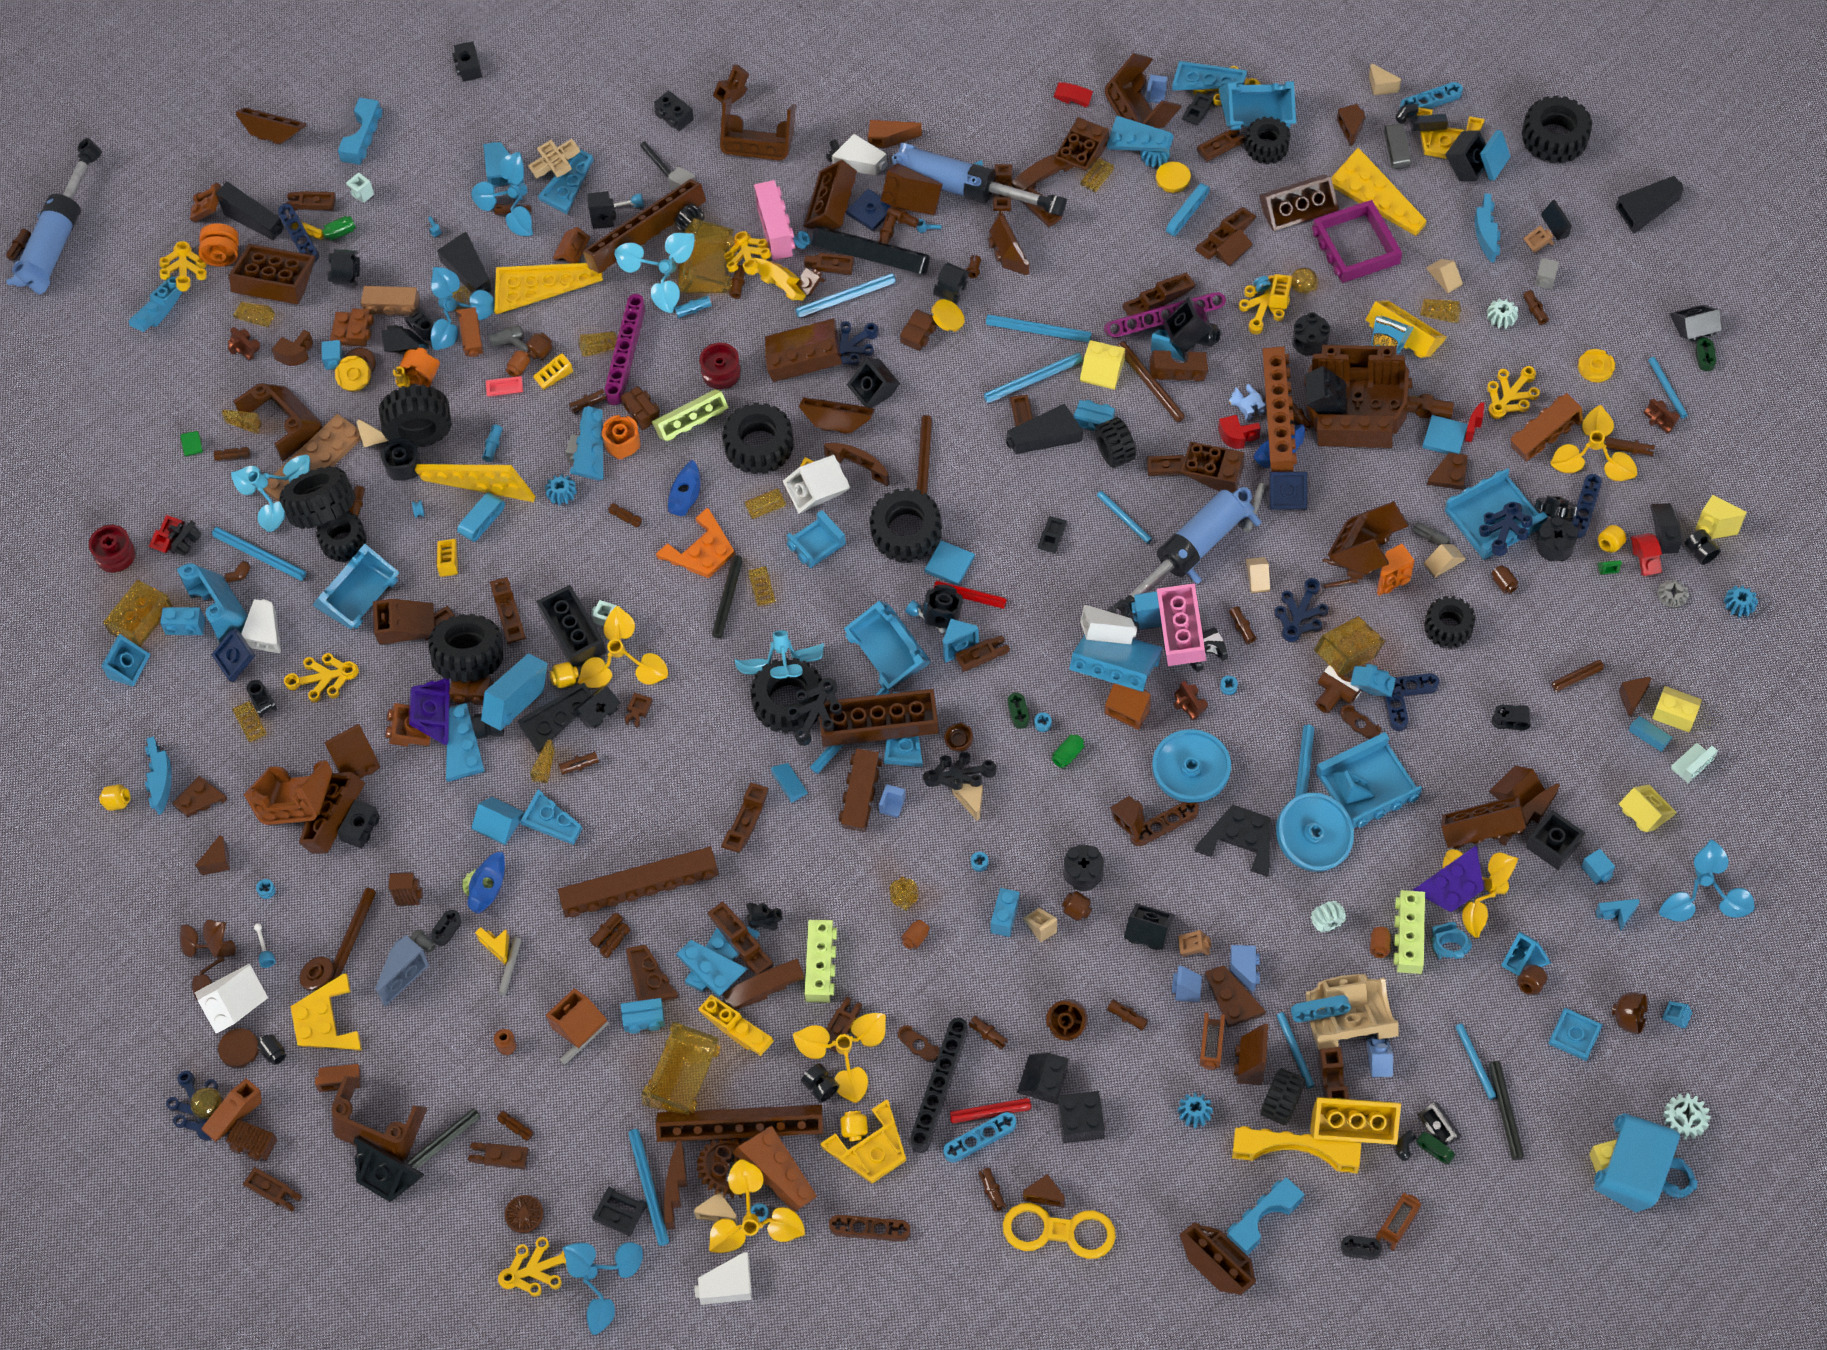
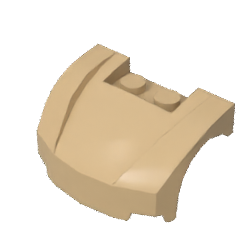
[1306,974,1399,1050]

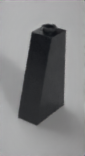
[1616,175,1684,233]
[216,181,284,240]
[437,231,492,293]
[1005,404,1083,454]

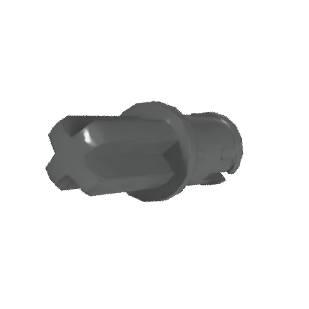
[1413,522,1451,546]

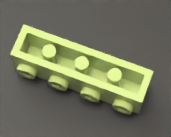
[652,389,729,441]
[1393,890,1425,974]
[805,920,837,1003]

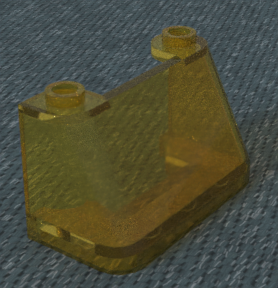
[678,218,735,293]
[641,1021,721,1115]

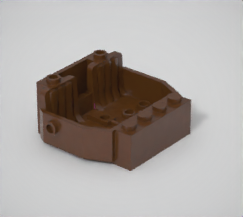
[1304,345,1412,448]

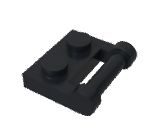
[592,1187,647,1237]

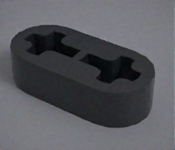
[431,910,462,946]
[1340,1235,1382,1260]

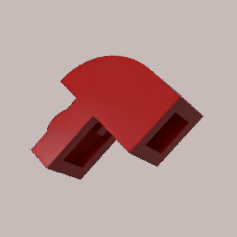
[1218,415,1261,449]
[1631,533,1662,576]

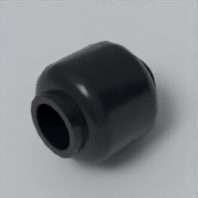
[1197,323,1221,347]

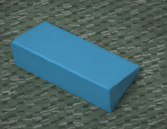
[1628,716,1673,752]
[771,763,808,803]

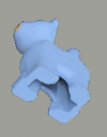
[1229,384,1267,422]

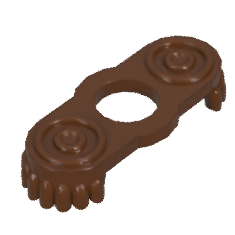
[1340,705,1381,739]
[898,1025,940,1062]

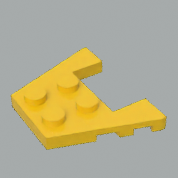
[1416,107,1485,159]
[290,973,362,1051]
[820,1099,906,1184]

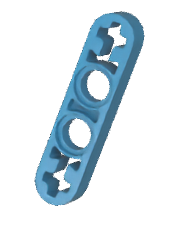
[1400,82,1463,116]
[1166,183,1210,237]
[943,1112,1016,1163]

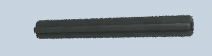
[712,555,743,639]
[1489,1061,1524,1160]
[406,1108,480,1169]

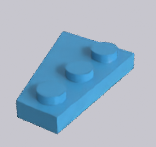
[520,789,582,845]
[676,940,747,998]

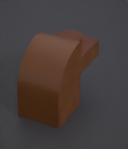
[713,64,749,104]
[271,330,313,366]

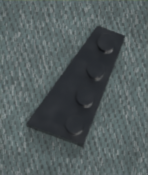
[518,683,591,754]

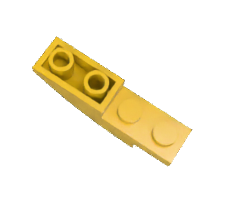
[752,257,807,301]
[698,995,774,1056]

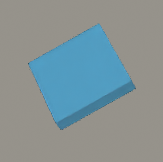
[1480,130,1511,181]
[1422,415,1468,454]
[925,540,975,586]
[1548,1007,1603,1062]

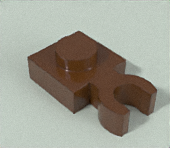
[625,693,653,728]

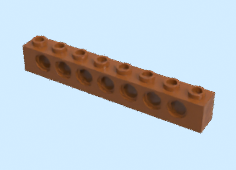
[1262,346,1297,472]

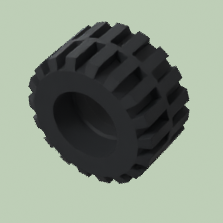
[1245,117,1290,164]
[1095,417,1136,468]
[316,511,367,562]
[1424,596,1475,649]
[1261,1068,1305,1126]

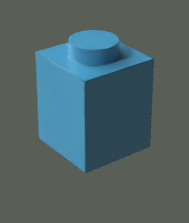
[322,340,343,370]
[1581,849,1615,885]

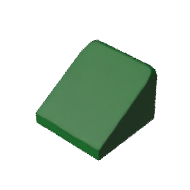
[180,431,203,456]
[1597,560,1622,575]

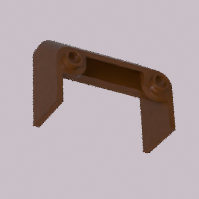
[1105,53,1182,129]
[720,97,796,160]
[233,383,322,462]
[1328,501,1409,575]
[331,1076,428,1161]

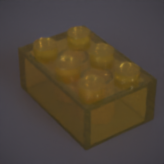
[103,579,173,647]
[1314,616,1385,676]

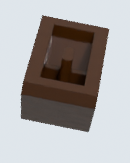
[1619,677,1652,716]
[195,835,230,875]
[1023,1174,1065,1208]

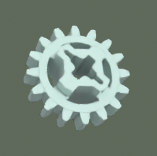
[1663,1093,1711,1139]

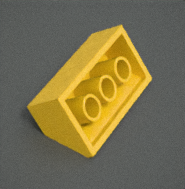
[1365,300,1447,358]
[1310,1097,1401,1145]

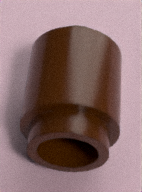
[1491,565,1519,594]

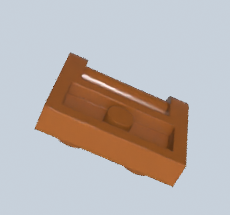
[189,183,222,222]

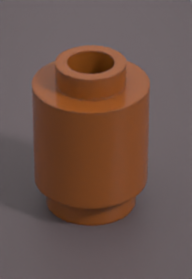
[505,350,531,377]
[901,919,930,950]
[1370,927,1391,958]
[494,1029,517,1055]

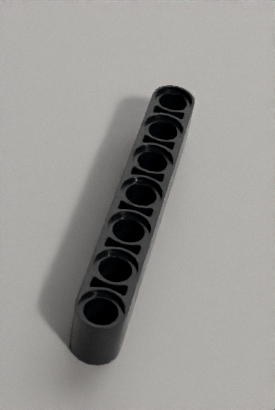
[811,226,930,274]
[910,1017,968,1153]

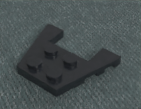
[1195,805,1270,877]

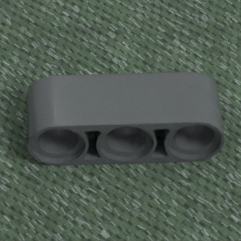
[1384,124,1411,169]

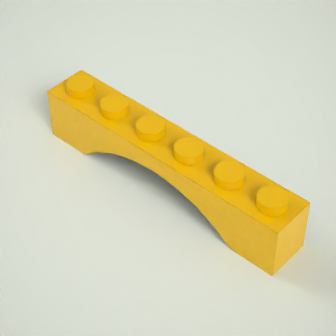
[1232,1126,1361,1174]

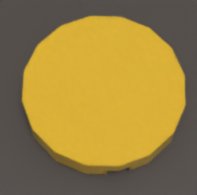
[1156,161,1191,193]
[931,299,965,332]
[1578,349,1615,383]
[335,356,371,392]

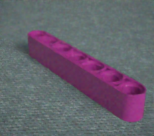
[1104,292,1226,337]
[605,294,645,405]

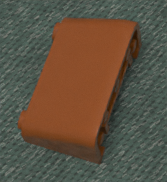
[244,760,332,825]

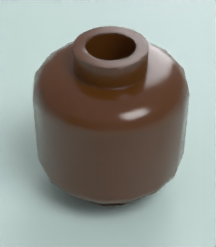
[526,333,552,360]
[1061,891,1092,921]
[1517,964,1548,995]

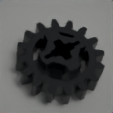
[1535,495,1577,519]

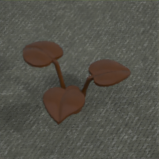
[180,920,236,1001]

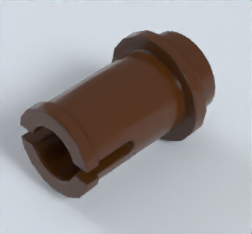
[966,255,982,278]

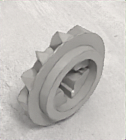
[1658,579,1689,607]

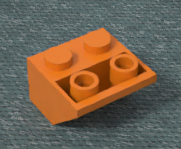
[1377,544,1415,596]

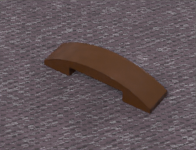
[1012,153,1075,191]
[993,164,1012,211]
[824,443,889,486]
[490,576,526,644]
[721,782,769,853]

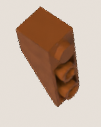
[868,120,922,148]
[201,1078,262,1142]

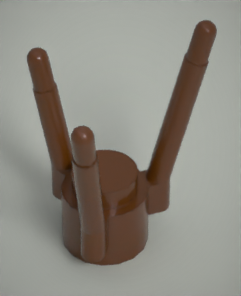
[1323,558,1363,588]

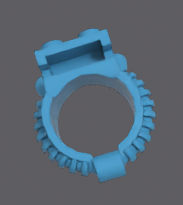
[1431,922,1472,959]
[1662,1158,1698,1198]

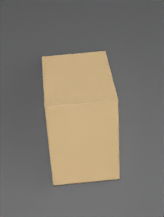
[1369,63,1401,96]
[1426,259,1463,293]
[357,419,388,447]
[1424,544,1466,578]
[1246,557,1270,593]
[952,784,983,821]
[1023,908,1057,943]
[694,1192,738,1225]

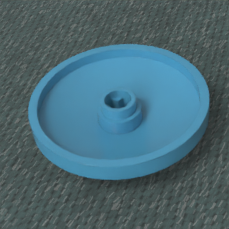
[1152,729,1231,803]
[1276,793,1354,872]

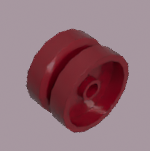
[699,342,741,389]
[89,524,136,573]

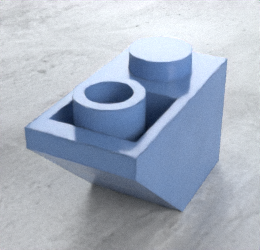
[1230,945,1260,991]
[1172,966,1202,1003]
[1367,1035,1393,1077]

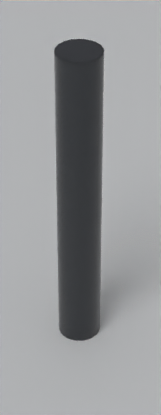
[640,142,671,178]

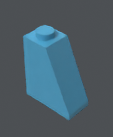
[483,142,524,187]

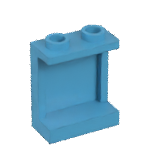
[786,510,846,568]

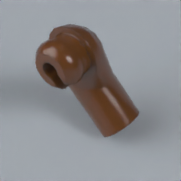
[225,561,250,582]

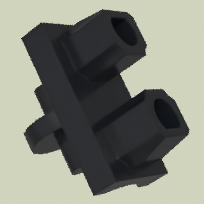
[168,520,202,556]
[746,902,782,931]

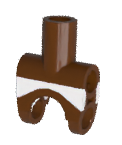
[1315,657,1361,714]

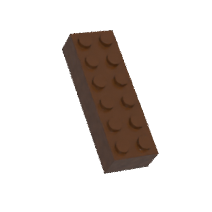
[819,689,939,747]

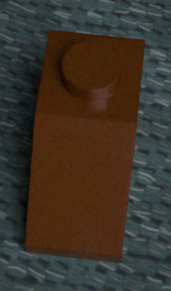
[1337,103,1365,146]
[1110,796,1144,840]

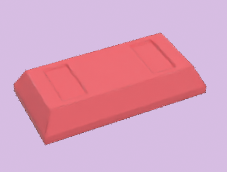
[486,376,523,397]

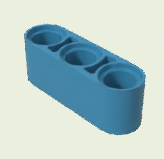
[457,492,505,542]

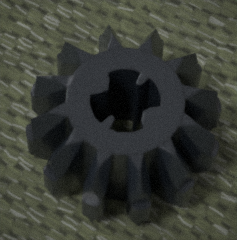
[675,203,705,233]

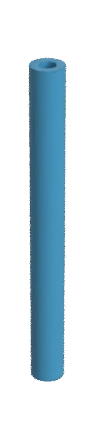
[1648,357,1688,419]
[1097,491,1152,544]
[1276,1012,1315,1089]
[1455,1023,1497,1100]

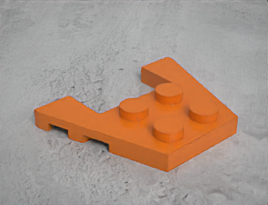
[656,508,735,578]

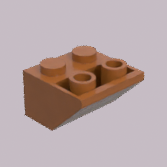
[1105,683,1151,730]
[545,988,607,1049]

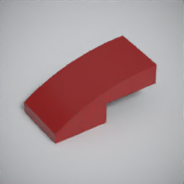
[1053,82,1093,108]
[1465,402,1485,442]
[148,515,185,553]

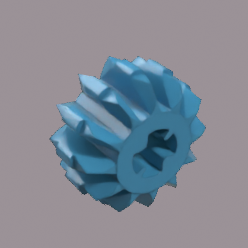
[1140,151,1170,168]
[545,474,577,506]
[1724,585,1758,618]
[1177,1092,1213,1128]

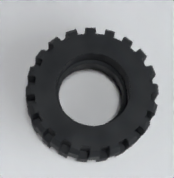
[1522,95,1592,163]
[379,385,452,447]
[722,403,794,474]
[279,466,355,529]
[869,488,942,562]
[428,614,504,683]
[751,657,822,734]

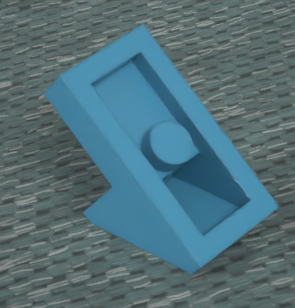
[1596,899,1640,930]

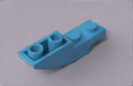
[1474,193,1501,262]
[128,275,183,332]
[145,736,172,815]

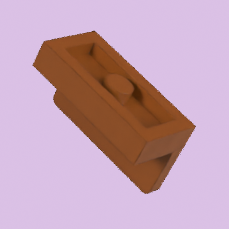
[553,227,590,264]
[315,1064,360,1092]

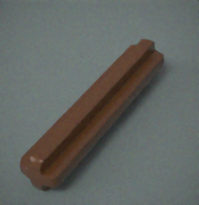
[1551,660,1604,692]

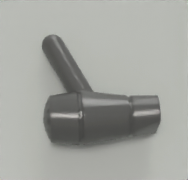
[488,325,528,352]

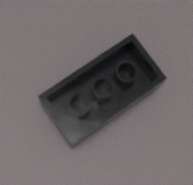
[536,585,607,667]

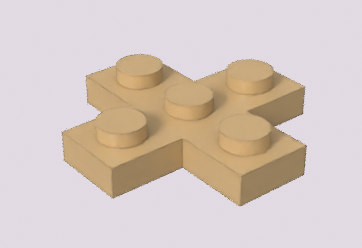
[528,139,581,179]

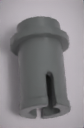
[410,929,437,954]

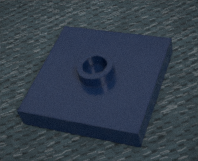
[846,188,891,231]
[1269,472,1307,510]
[211,628,256,682]

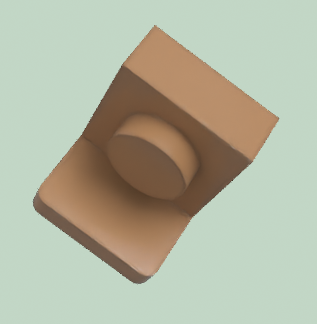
[1523,225,1554,254]
[1178,930,1212,957]

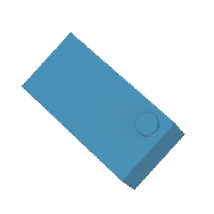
[481,653,548,731]

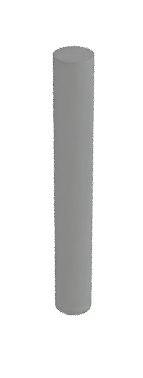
[1243,483,1266,532]
[498,938,522,996]
[559,1021,609,1065]

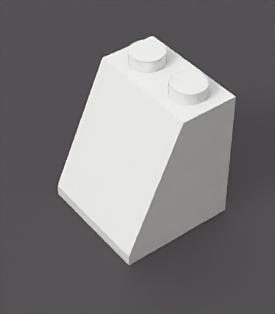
[783,455,850,514]

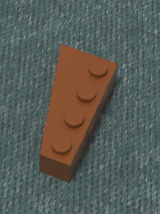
[1510,393,1583,462]
[732,1126,817,1212]

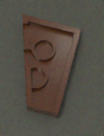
[625,945,678,1001]

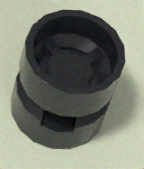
[1685,529,1721,565]
[474,713,504,739]
[801,1063,840,1103]

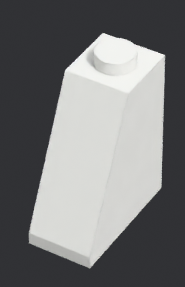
[832,134,887,176]
[241,599,281,653]
[1080,605,1137,644]
[695,1252,752,1305]

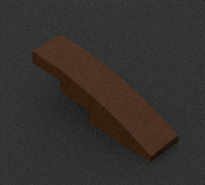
[1195,207,1256,260]
[1123,272,1196,320]
[1499,783,1560,846]
[707,901,774,975]
[723,958,805,1010]
[664,1140,688,1229]

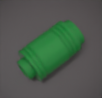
[322,216,356,241]
[1051,734,1085,768]

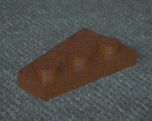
[1205,965,1266,1028]

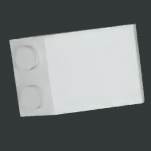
[195,964,268,1033]

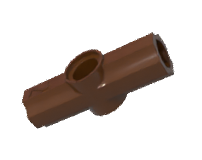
[1407,394,1454,418]

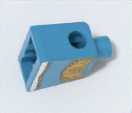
[1371,316,1413,354]

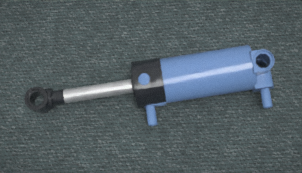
[6,138,102,295]
[892,143,1068,217]
[1107,487,1262,618]

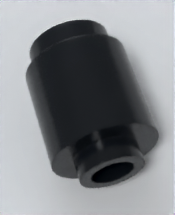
[257,1035,286,1065]

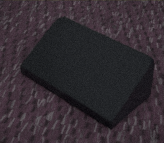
[1410,114,1448,131]
[1541,200,1572,240]
[1418,1102,1461,1146]

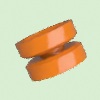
[198,223,239,267]

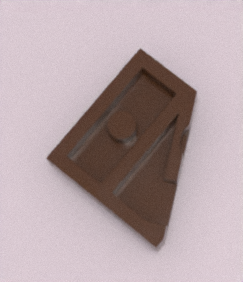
[1427,452,1468,490]
[172,776,227,817]

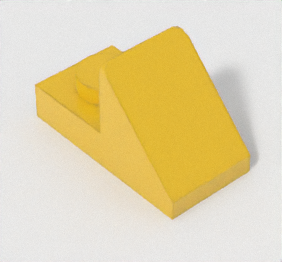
[475,927,509,965]

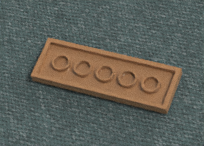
[263,414,361,502]

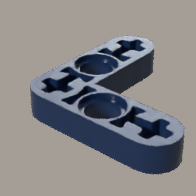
[1384,673,1439,731]

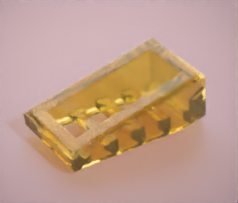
[1420,299,1461,323]
[233,302,275,327]
[579,331,617,356]
[222,410,262,434]
[748,566,776,606]
[232,701,267,743]
[530,740,555,783]

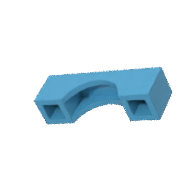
[338,97,383,165]
[1227,1177,1305,1255]

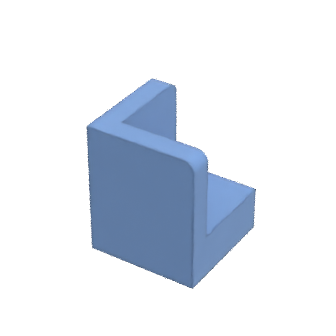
[1146,74,1167,103]
[879,784,906,818]

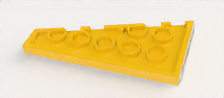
[1331,148,1427,236]
[495,263,603,315]
[415,464,536,502]

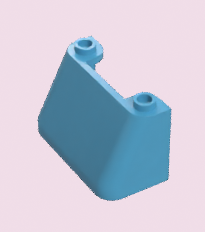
[1219,81,1296,130]
[313,544,400,630]
[176,563,248,643]
[844,601,931,690]
[1593,1113,1680,1213]

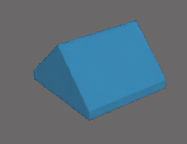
[943,619,979,663]
[101,634,151,686]
[471,797,525,845]

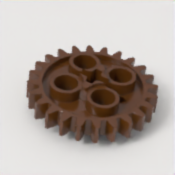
[696,1138,750,1199]

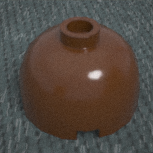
[1612,992,1648,1034]
[1046,999,1088,1041]

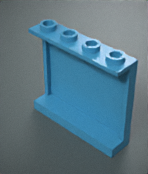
[1444,468,1548,560]
[1069,635,1163,692]
[1316,732,1422,829]

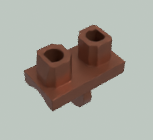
[228,327,260,361]
[1643,398,1680,434]
[1174,681,1208,720]

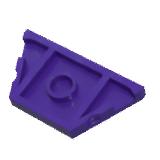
[409,678,450,745]
[1413,846,1485,912]

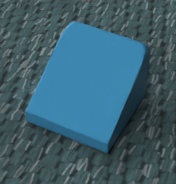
[1662,1001,1692,1029]

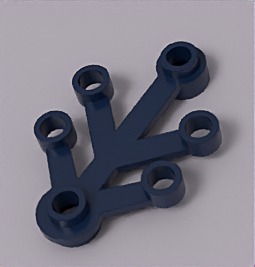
[830,321,879,368]
[1479,502,1533,556]
[1274,578,1329,642]
[166,1071,224,1140]

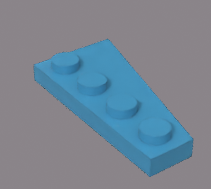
[1172,61,1247,91]
[1107,116,1174,152]
[538,149,593,214]
[570,406,603,481]
[884,692,923,767]
[446,703,485,782]
[685,925,760,993]

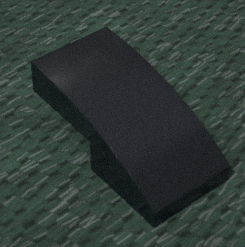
[1182,92,1214,126]
[1037,516,1067,554]

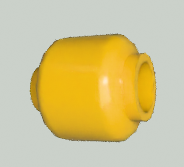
[1598,525,1627,553]
[549,662,579,689]
[99,784,130,811]
[840,1111,868,1142]

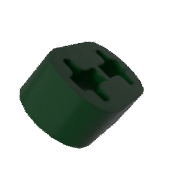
[1695,338,1716,372]
[1008,693,1029,729]
[1416,1132,1455,1165]

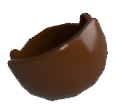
[944,722,974,752]

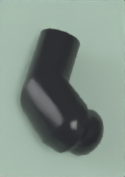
[1396,104,1419,124]
[826,140,840,162]
[1395,1130,1416,1161]

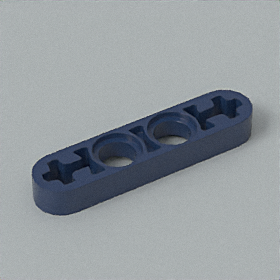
[278,204,319,263]
[1572,474,1602,538]

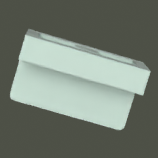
[1671,743,1718,783]

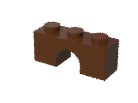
[1149,350,1208,381]
[1318,1047,1350,1099]

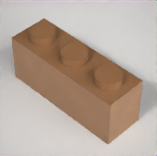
[361,286,420,316]

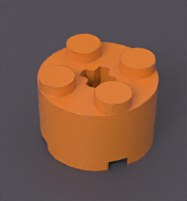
[399,348,440,387]
[602,415,641,459]

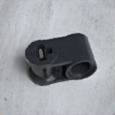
[404,308,434,341]
[246,680,278,718]
[1491,704,1531,731]

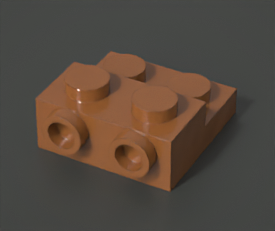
[330,308,374,347]
[385,703,430,747]

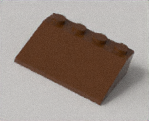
[228,244,315,304]
[765,318,843,382]

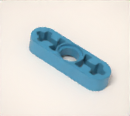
[1291,995,1351,1023]

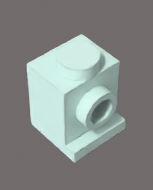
[346,172,374,202]
[591,600,620,626]

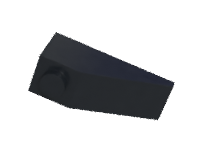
[1651,503,1682,554]

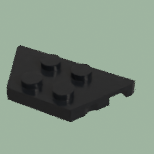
[354,1135,424,1202]

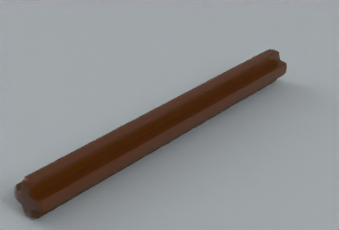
[1117,341,1185,422]
[917,415,932,495]
[329,887,376,982]

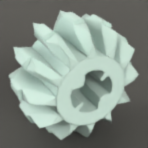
[1487,298,1518,329]
[1311,901,1346,932]

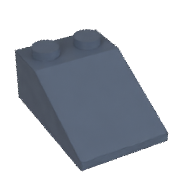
[375,935,429,1007]

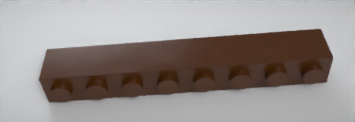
[583,179,706,273]
[557,846,719,918]
[656,1104,824,1142]

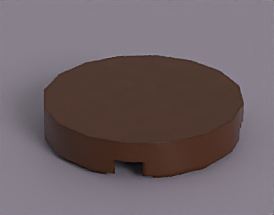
[218,1028,259,1068]

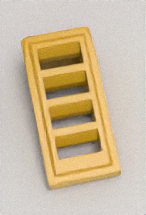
[1269,274,1293,309]
[533,353,573,390]
[437,539,458,577]

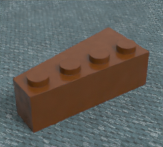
[839,748,883,832]
[299,772,365,854]

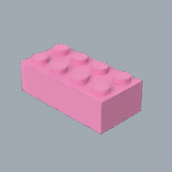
[754,180,795,261]
[1157,583,1206,666]

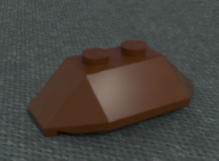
[236,107,306,144]
[987,211,1029,275]
[799,397,875,434]
[1180,1222,1256,1295]

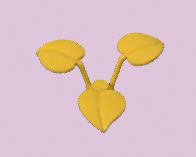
[1550,405,1637,481]
[578,606,668,689]
[1443,849,1518,938]
[793,1013,886,1103]
[709,1159,805,1253]

